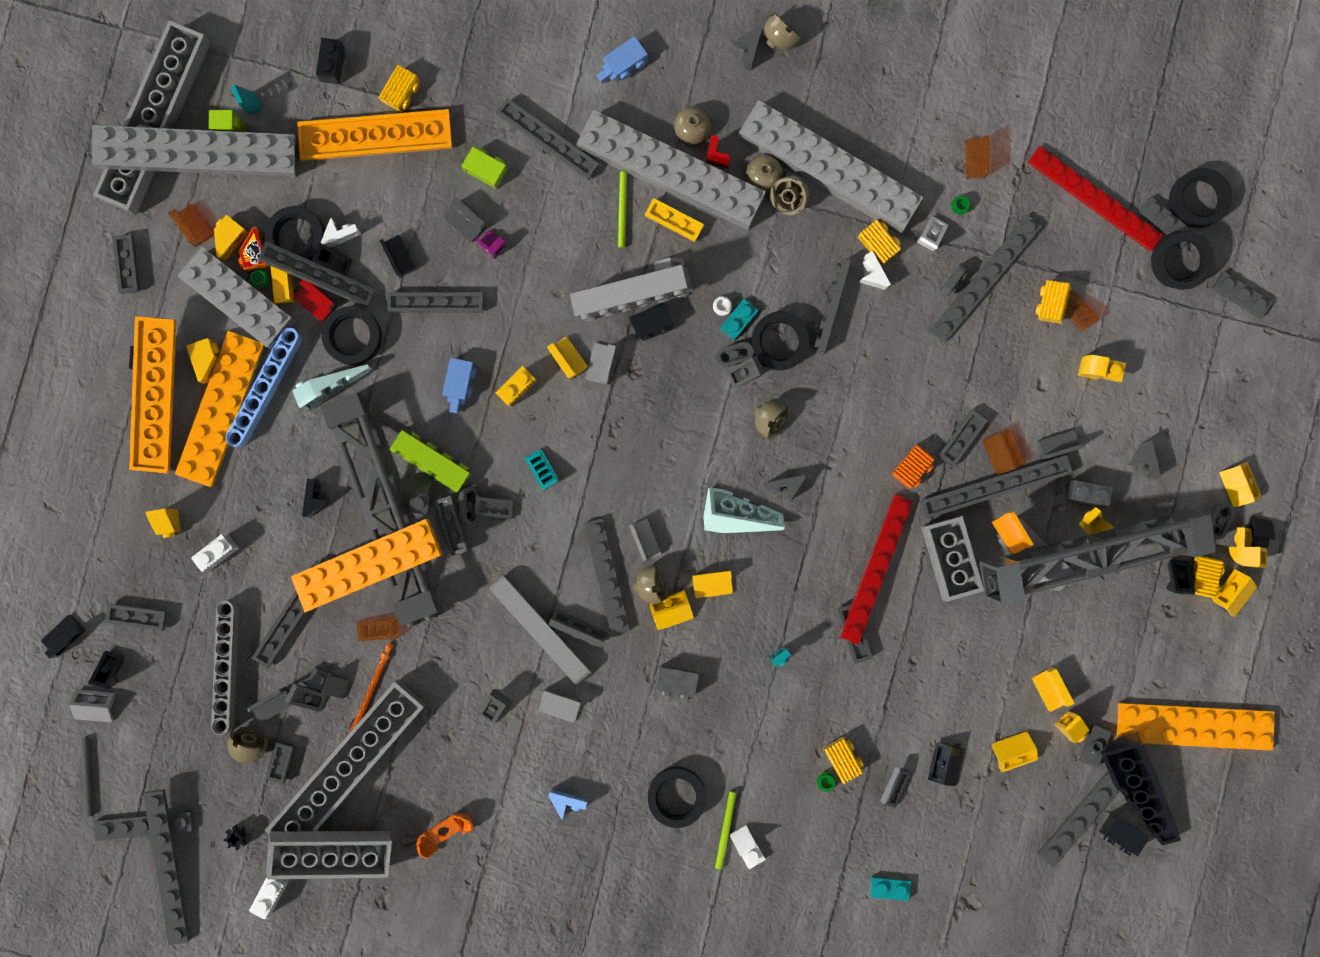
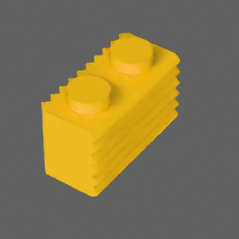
[379,65,420,113]
[858,220,901,266]
[1036,280,1071,324]
[495,366,536,407]
[1191,556,1225,598]
[823,737,864,784]

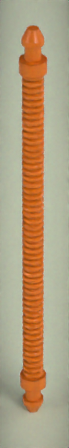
[350,643,393,732]

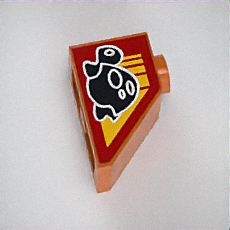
[238,227,270,273]

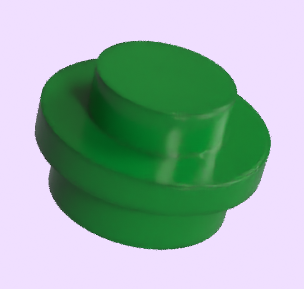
[951,196,971,215]
[250,269,269,288]
[816,772,836,792]

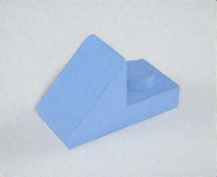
[549,789,588,819]

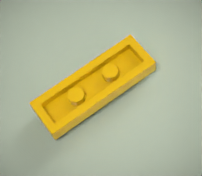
[645,198,704,242]

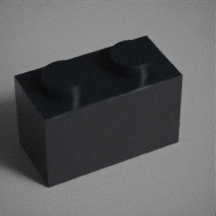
[316,38,345,84]
[629,303,673,342]
[1099,812,1150,856]

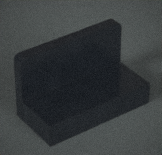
[379,235,417,278]
[41,615,85,659]
[928,742,965,786]

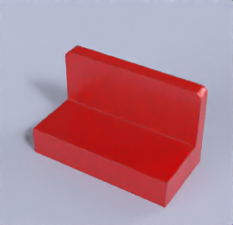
[706,135,731,168]
[294,280,337,322]

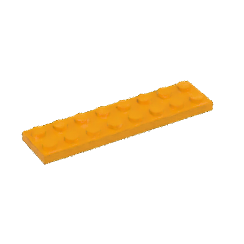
[297,109,453,161]
[129,316,176,473]
[175,331,265,487]
[291,519,443,612]
[1117,703,1275,750]

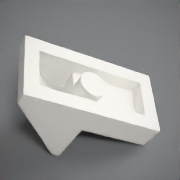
[917,216,948,251]
[321,218,361,248]
[859,251,891,290]
[729,825,766,869]

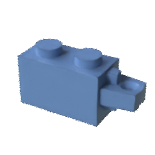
[597,36,648,84]
[442,358,477,414]

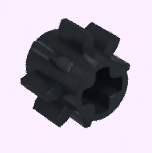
[223,825,250,851]

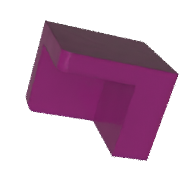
[475,230,506,259]

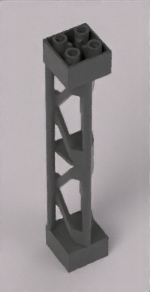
[320,393,443,628]
[979,509,1216,607]

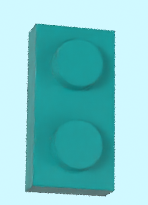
[720,299,759,340]
[768,646,791,667]
[870,876,911,901]

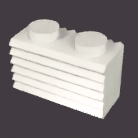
[191,534,239,572]
[249,878,289,919]

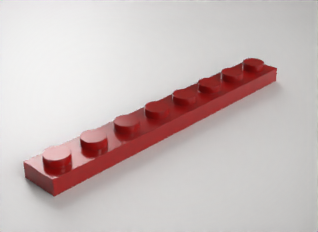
[1027,146,1163,251]
[839,494,913,645]

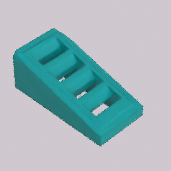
[231,85,262,115]
[525,449,560,491]

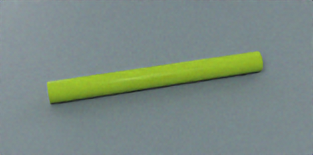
[618,171,627,248]
[715,791,737,870]

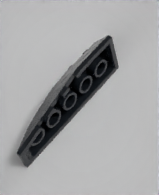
[1101,731,1181,845]

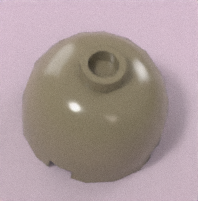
[764,12,801,50]
[674,106,712,146]
[745,155,783,194]
[770,175,810,215]
[754,401,791,440]
[633,565,667,604]
[227,727,269,764]

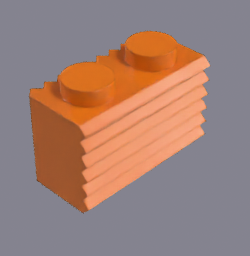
[891,444,935,489]

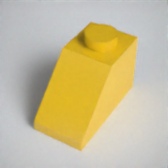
[214,215,249,262]
[186,338,220,384]
[146,509,181,538]
[1055,711,1089,744]

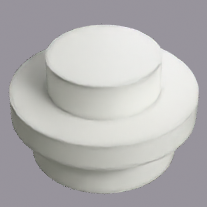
[713,296,732,316]

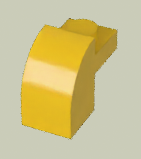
[1078,355,1126,383]
[1079,507,1115,540]
[1229,528,1267,568]

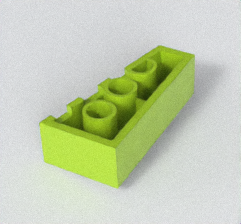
[389,430,472,493]

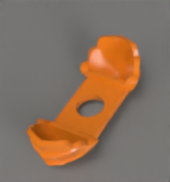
[416,813,473,859]

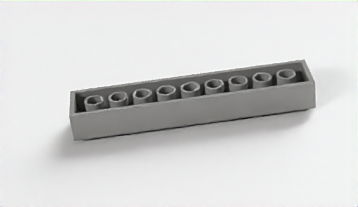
[93,20,211,215]
[738,100,923,234]
[576,110,766,230]
[92,125,296,177]
[265,679,427,834]

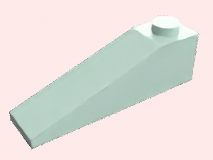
[292,365,373,411]
[703,487,785,533]

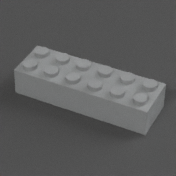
[178,246,296,350]
[570,265,693,322]
[266,831,392,879]

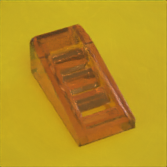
[1066,290,1099,332]
[357,619,399,641]

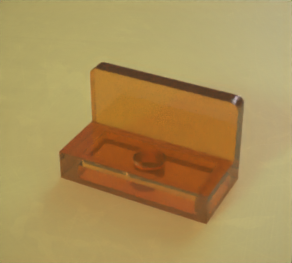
[965,135,989,179]
[168,204,214,247]
[983,429,1025,475]

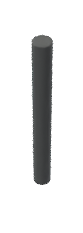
[81,738,94,817]

